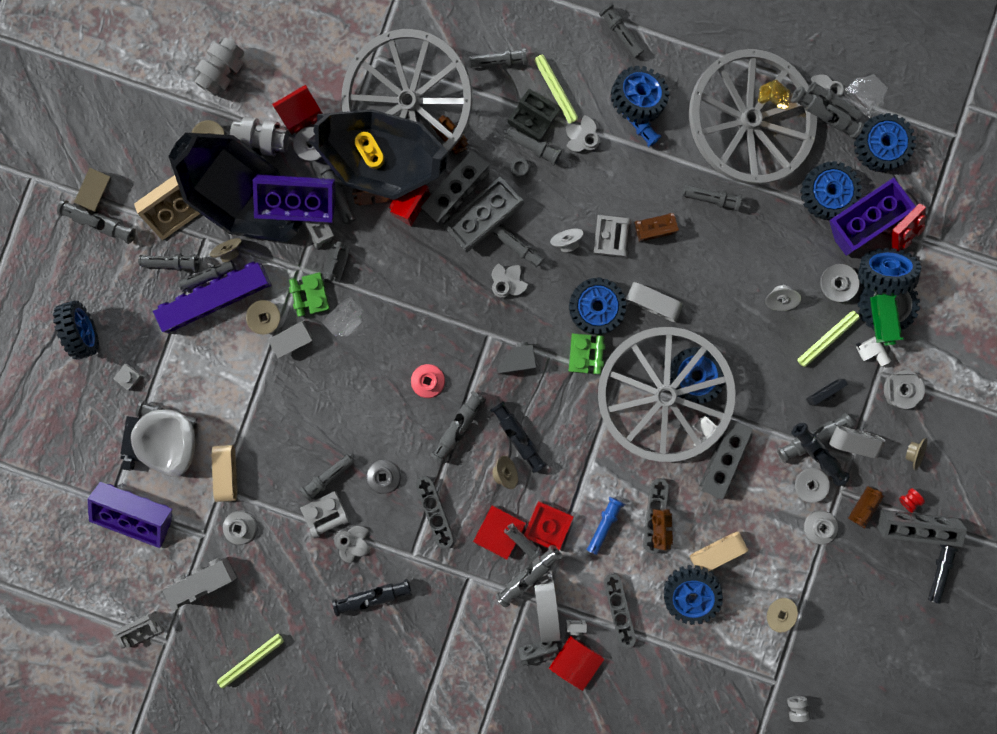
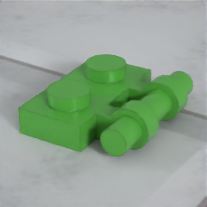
[289,272,330,317]
[568,333,605,374]

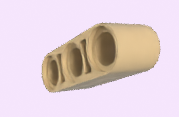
[211,445,237,502]
[689,532,748,572]

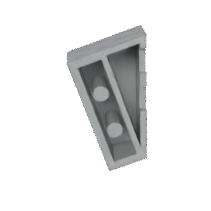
[162,557,237,611]

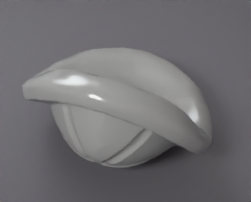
[131,410,196,477]

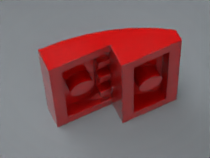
[473,505,526,560]
[549,636,604,691]

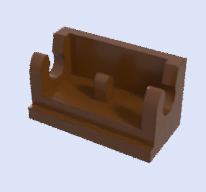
[634,213,679,242]

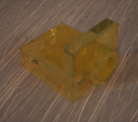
[758,80,790,109]

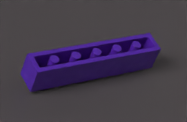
[153,262,272,334]

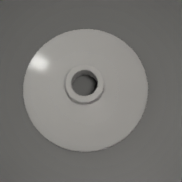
[820,264,859,302]

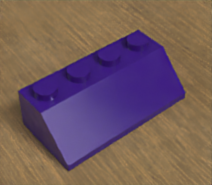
[253,175,335,223]
[829,177,916,256]
[87,482,172,548]

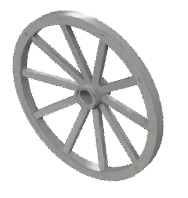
[341,29,473,152]
[689,49,817,184]
[598,327,736,462]

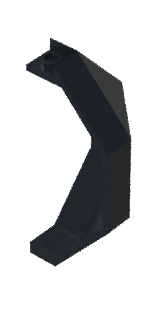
[308,109,448,200]
[168,132,303,242]

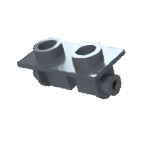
[322,241,351,283]
[518,641,559,667]

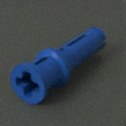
[622,113,662,148]
[586,497,625,555]

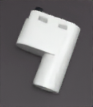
[856,337,891,366]
[693,415,717,446]

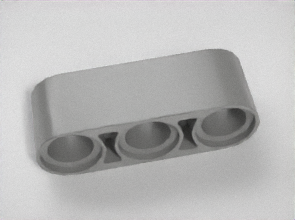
[625,282,684,322]
[829,425,885,458]

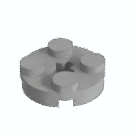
[884,370,925,409]

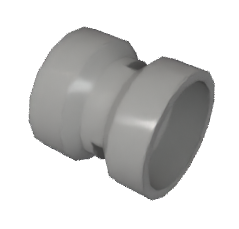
[787,696,809,722]

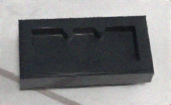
[806,379,848,405]

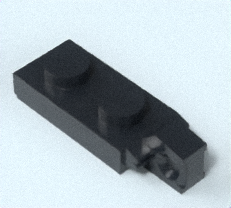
[120,416,140,471]

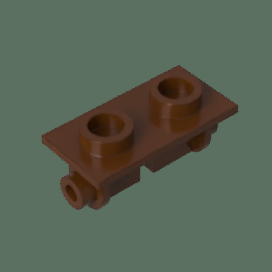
[431,115,469,155]
[352,189,391,206]
[848,486,884,529]
[652,509,673,550]

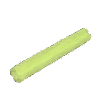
[535,54,578,124]
[797,311,860,367]
[217,634,284,689]

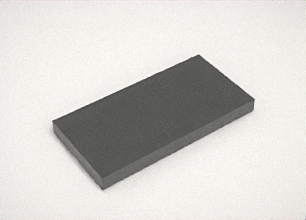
[443,177,525,253]

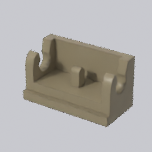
[74,168,111,212]

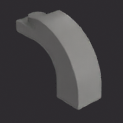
[534,570,560,643]

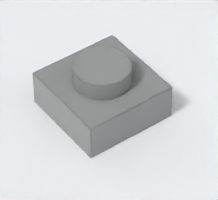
[113,364,142,391]
[566,620,587,635]

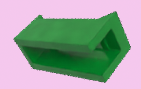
[870,293,903,346]

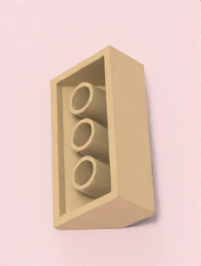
[134,175,200,240]

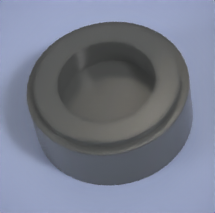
[510,158,529,178]

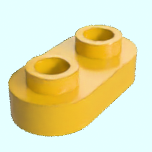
[355,132,385,169]

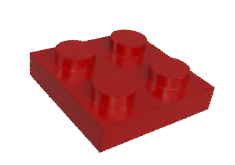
[892,203,926,252]
[524,501,574,550]

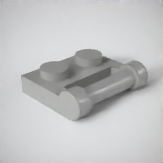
[593,215,631,258]
[300,491,350,539]

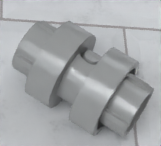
[194,37,244,96]
[230,116,289,157]

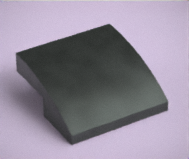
[507,89,561,142]

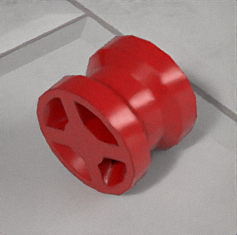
[899,488,925,513]

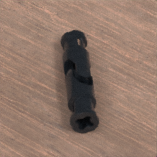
[490,401,547,474]
[791,423,850,486]
[332,579,412,617]

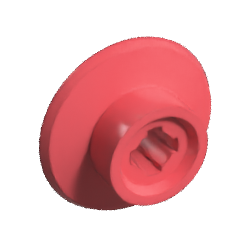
[411,364,445,398]

